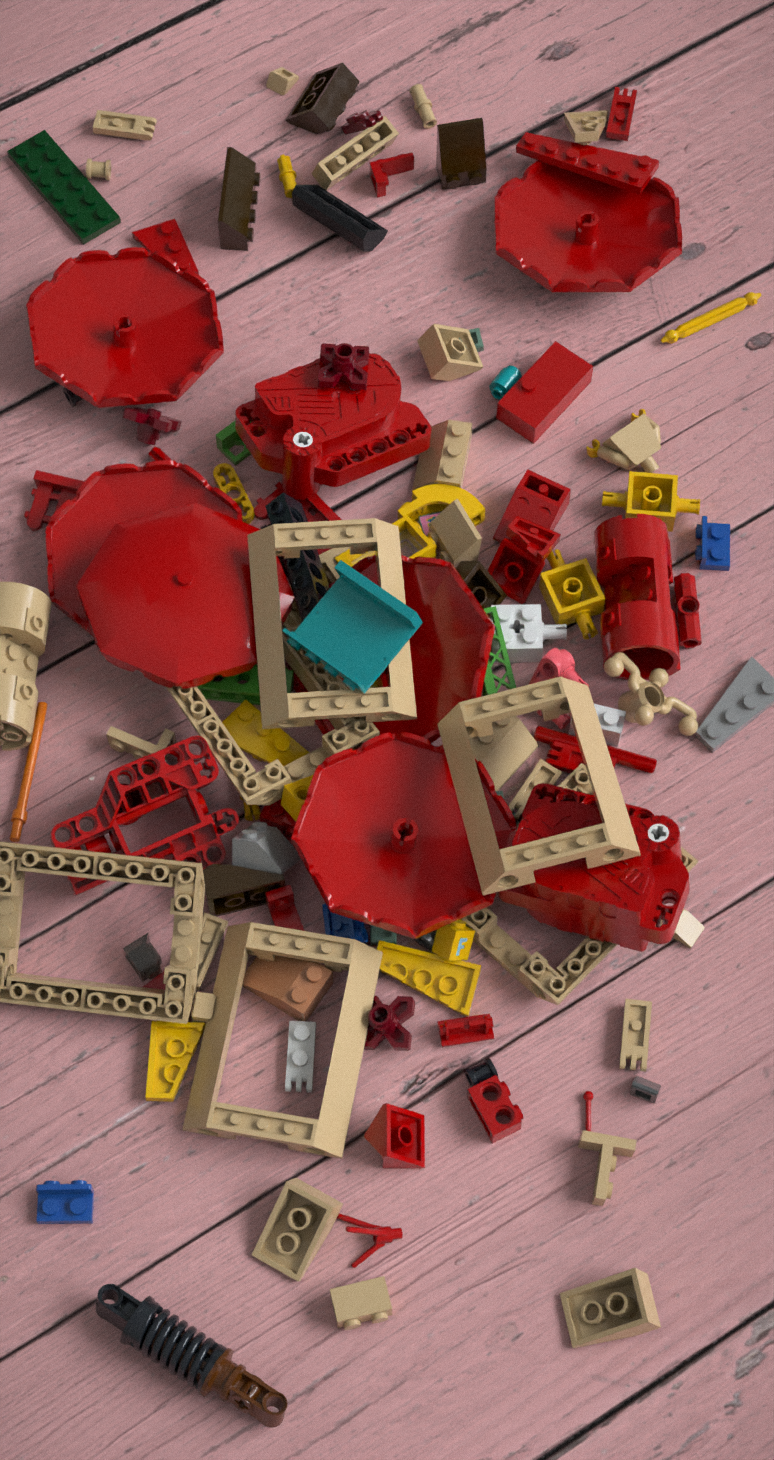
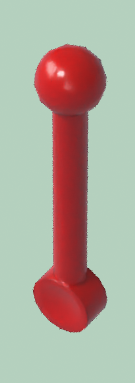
[583,1091,594,1131]

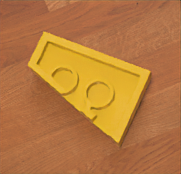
[145,1021,206,1102]

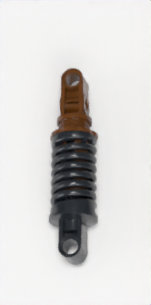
[96,1284,288,1428]

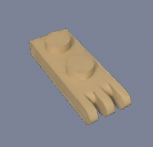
[92,110,157,141]
[509,759,562,820]
[619,999,652,1072]

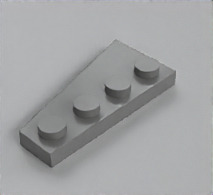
[695,656,774,753]

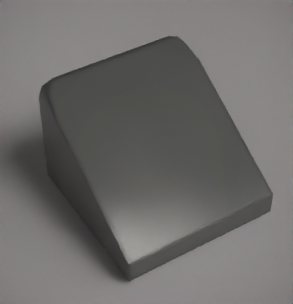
[630,1076,661,1103]

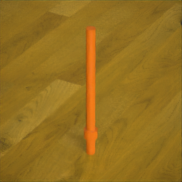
[9,702,48,842]

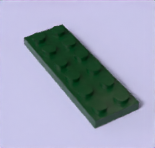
[7,130,121,245]

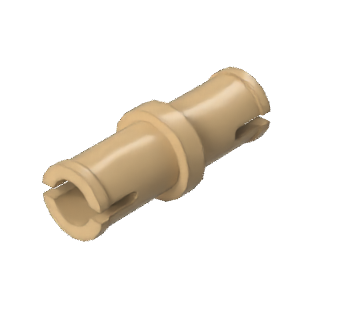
[409,84,437,129]

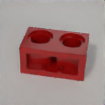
[467,1075,524,1144]

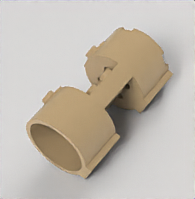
[0,582,52,751]

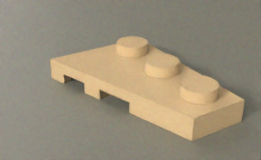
[564,110,608,145]

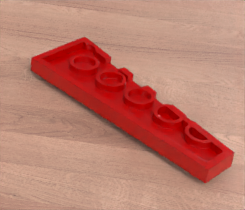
[516,132,659,195]

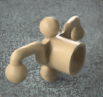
[604,652,698,736]

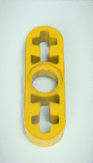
[213,463,254,524]

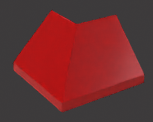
[487,538,545,605]
[363,1103,425,1169]

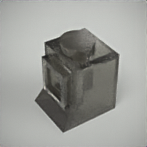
[123,933,162,982]

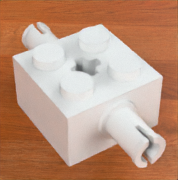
[490,604,567,663]

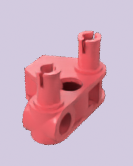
[528,648,589,730]

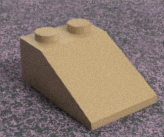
[252,1178,343,1282]
[560,1268,661,1348]

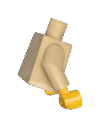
[586,409,661,473]

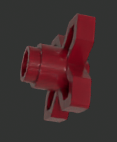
[318,343,369,390]
[122,407,182,445]
[364,996,415,1051]

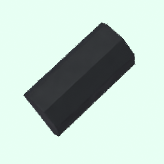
[292,185,388,252]

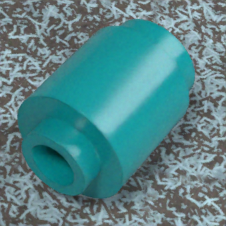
[489,365,522,400]

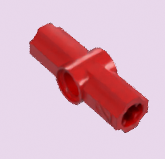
[673,573,702,649]

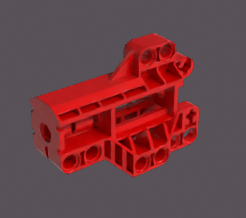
[50,735,239,896]

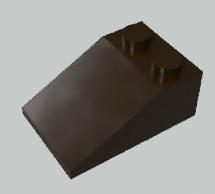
[436,118,487,190]
[203,864,285,917]

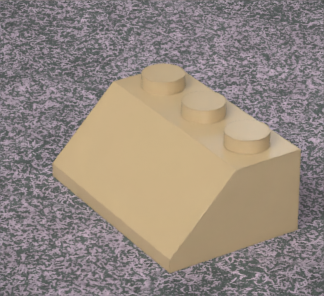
[412,420,472,491]
[469,716,539,791]

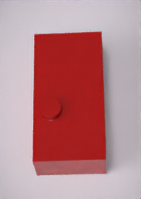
[496,341,593,444]

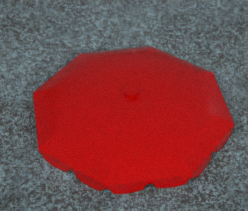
[494,160,682,292]
[26,247,224,408]
[45,460,243,636]
[77,502,295,689]
[293,555,495,744]
[291,732,517,939]

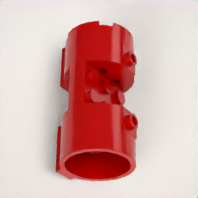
[594,513,681,680]

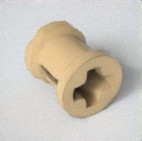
[86,159,111,181]

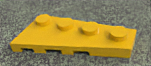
[222,700,310,767]
[377,940,481,1017]

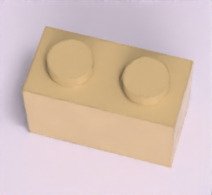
[330,1276,392,1330]

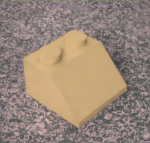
[417,324,483,381]
[428,499,482,568]

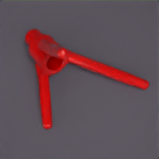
[337,1213,403,1268]

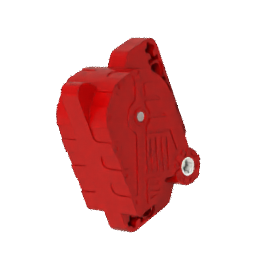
[235,353,432,500]
[498,783,690,952]

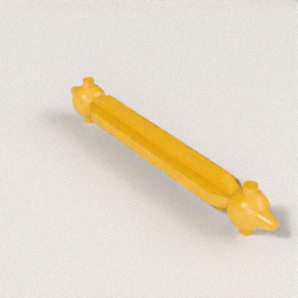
[661,292,761,344]

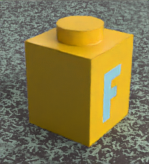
[432,919,475,961]

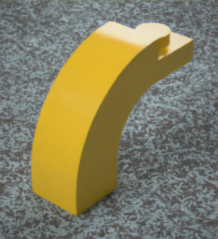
[398,484,485,527]

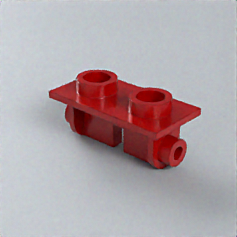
[437,1013,494,1047]

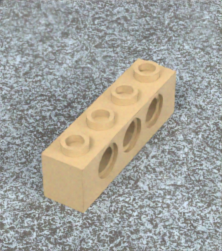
[311,116,399,190]

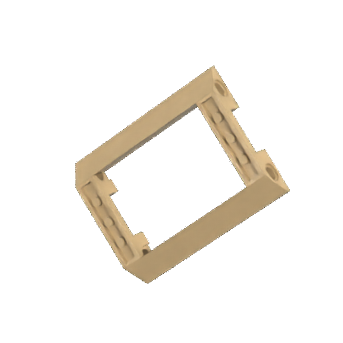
[247,518,417,729]
[166,611,379,805]
[438,677,641,895]
[461,763,698,1005]
[0,841,205,1024]
[182,922,383,1159]

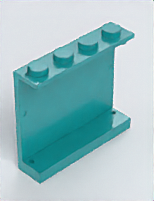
[282,560,423,694]

